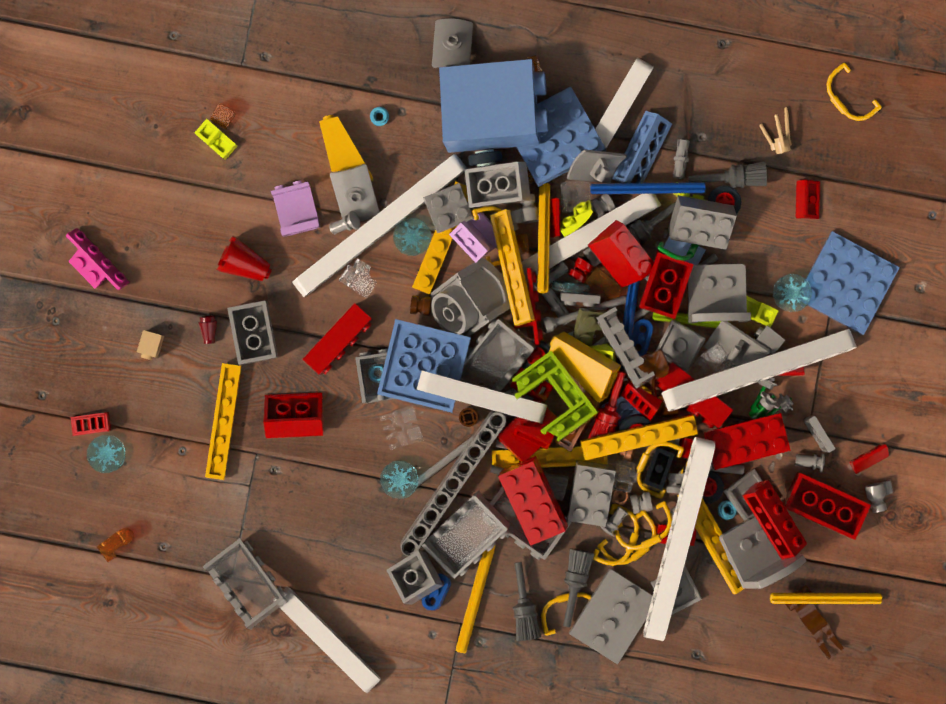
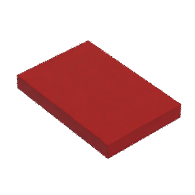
[496,399,558,462]

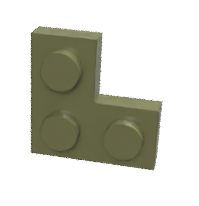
[573,308,617,346]

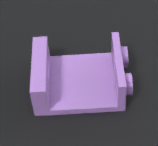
[271,180,321,237]
[449,212,497,263]

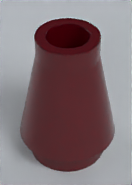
[198,316,217,344]

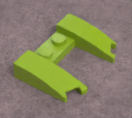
[512,351,598,442]

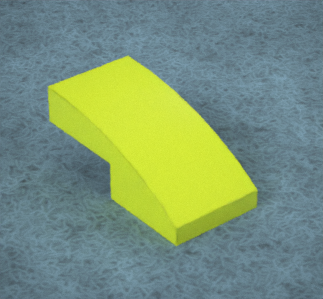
[194,119,237,160]
[746,296,779,328]

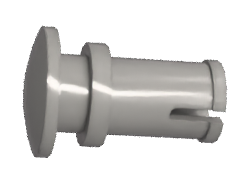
[329,211,360,235]
[795,454,825,472]
[600,506,628,537]

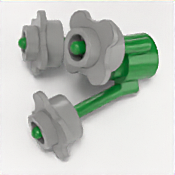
[749,377,794,419]

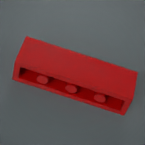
[302,303,372,375]

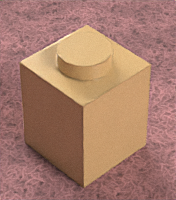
[137,330,164,360]

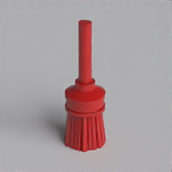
[588,370,626,438]

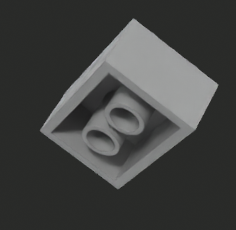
[465,162,531,208]
[668,195,737,250]
[227,301,278,365]
[566,460,616,527]

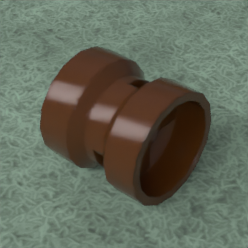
[410,295,431,316]
[459,408,478,427]

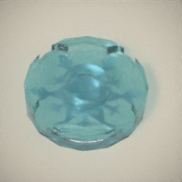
[393,218,431,256]
[773,274,812,312]
[552,280,590,294]
[87,435,125,473]
[380,461,419,499]

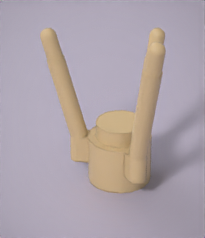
[760,107,792,155]

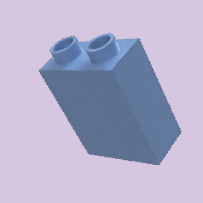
[439,59,549,153]

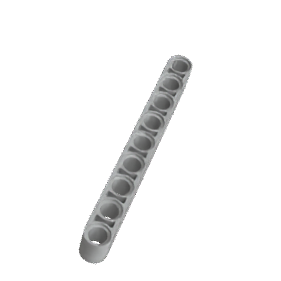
[400,410,506,556]

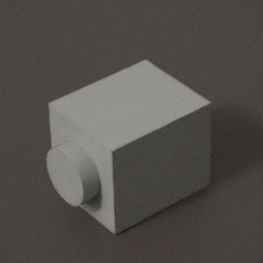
[754,326,785,355]

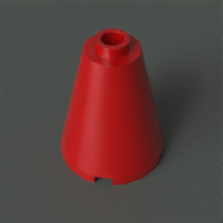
[216,236,272,281]

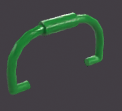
[657,242,698,261]

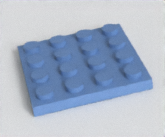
[517,87,606,187]
[796,231,900,335]
[377,319,471,413]

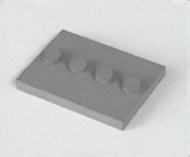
[569,568,653,664]

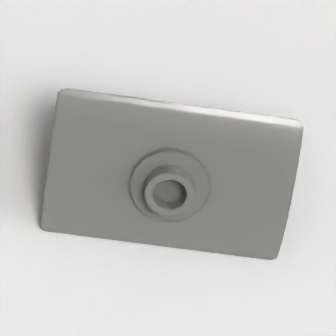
[432,19,473,68]
[567,150,627,183]
[330,164,379,221]
[704,321,770,367]

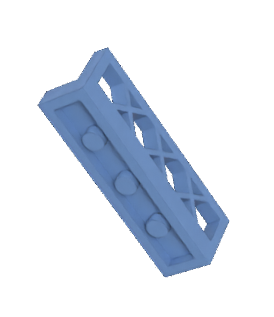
[612,111,672,183]

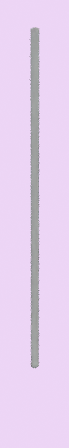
[409,254,718,490]

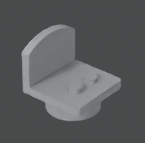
[430,258,511,337]
[687,264,751,323]
[719,516,806,589]

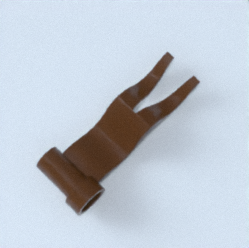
[785,585,844,659]

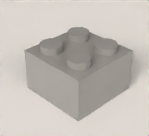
[387,550,443,605]

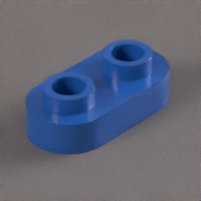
[631,319,653,357]
[422,574,451,611]

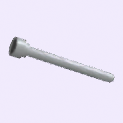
[541,296,627,333]

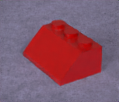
[588,220,654,288]
[639,252,694,319]
[263,392,324,438]

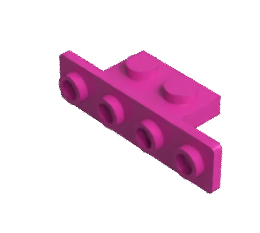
[66,228,130,290]

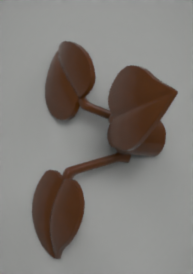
[612,349,679,417]

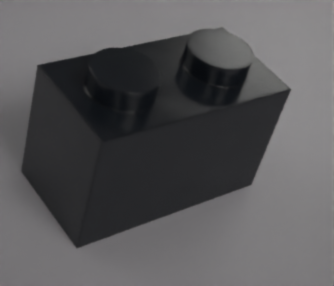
[642,447,675,492]

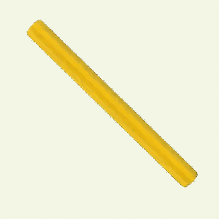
[537,183,550,293]
[456,545,496,653]
[770,593,882,604]

